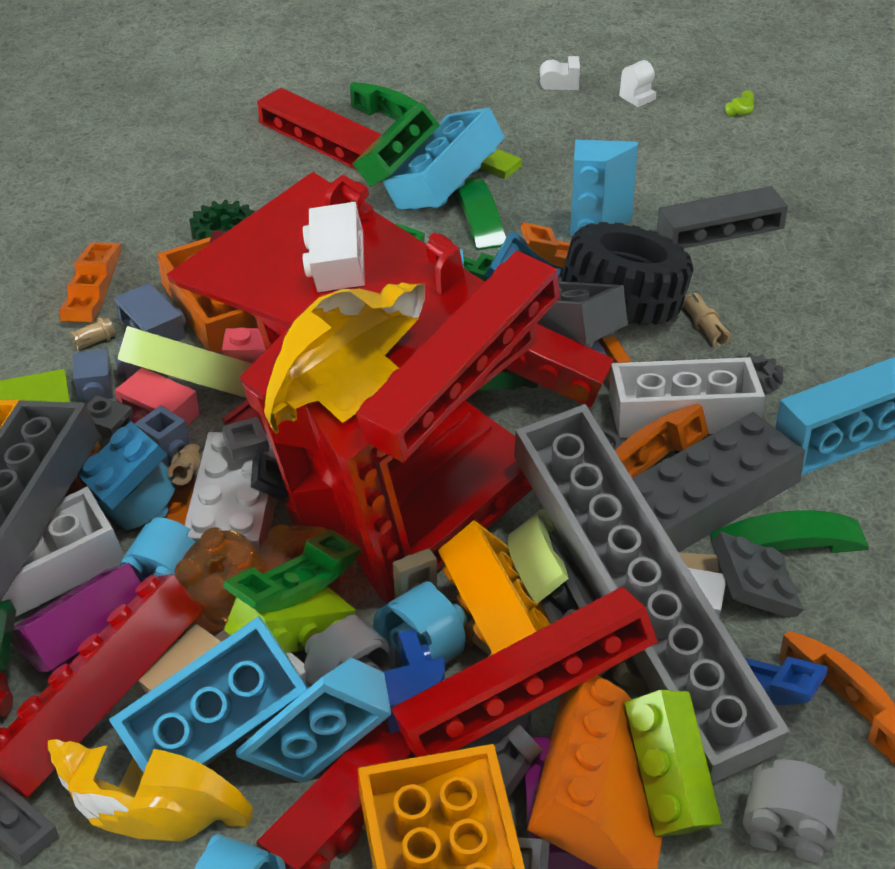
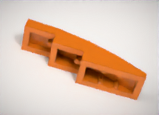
[59,242,122,322]

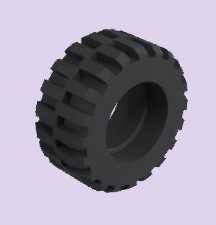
[561,222,694,326]

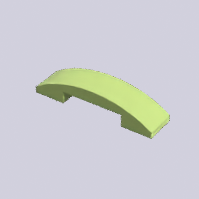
[118,326,252,398]
[508,509,569,604]

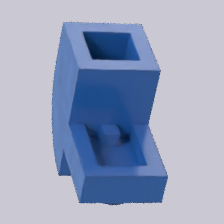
[382,629,445,733]

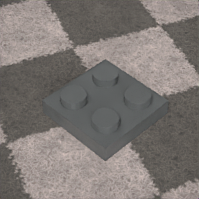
[711,531,804,618]

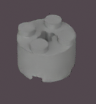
[304,615,402,686]
[743,759,844,863]

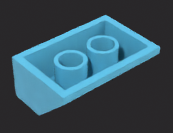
[570,139,638,236]
[236,657,391,782]

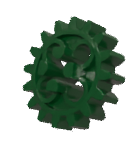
[189,200,255,241]

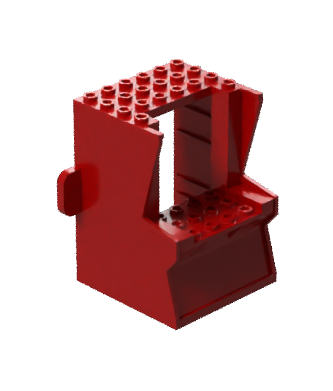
[166,172,538,604]

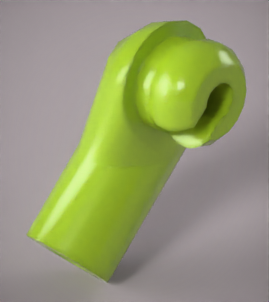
[725,90,754,117]

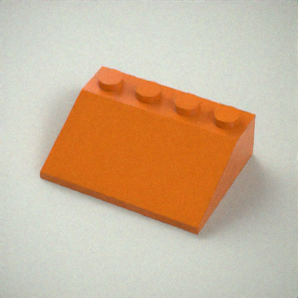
[527,675,663,869]

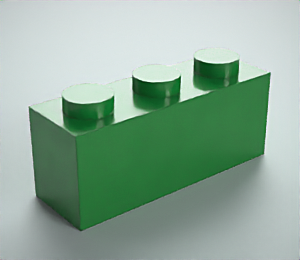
[352,102,440,187]

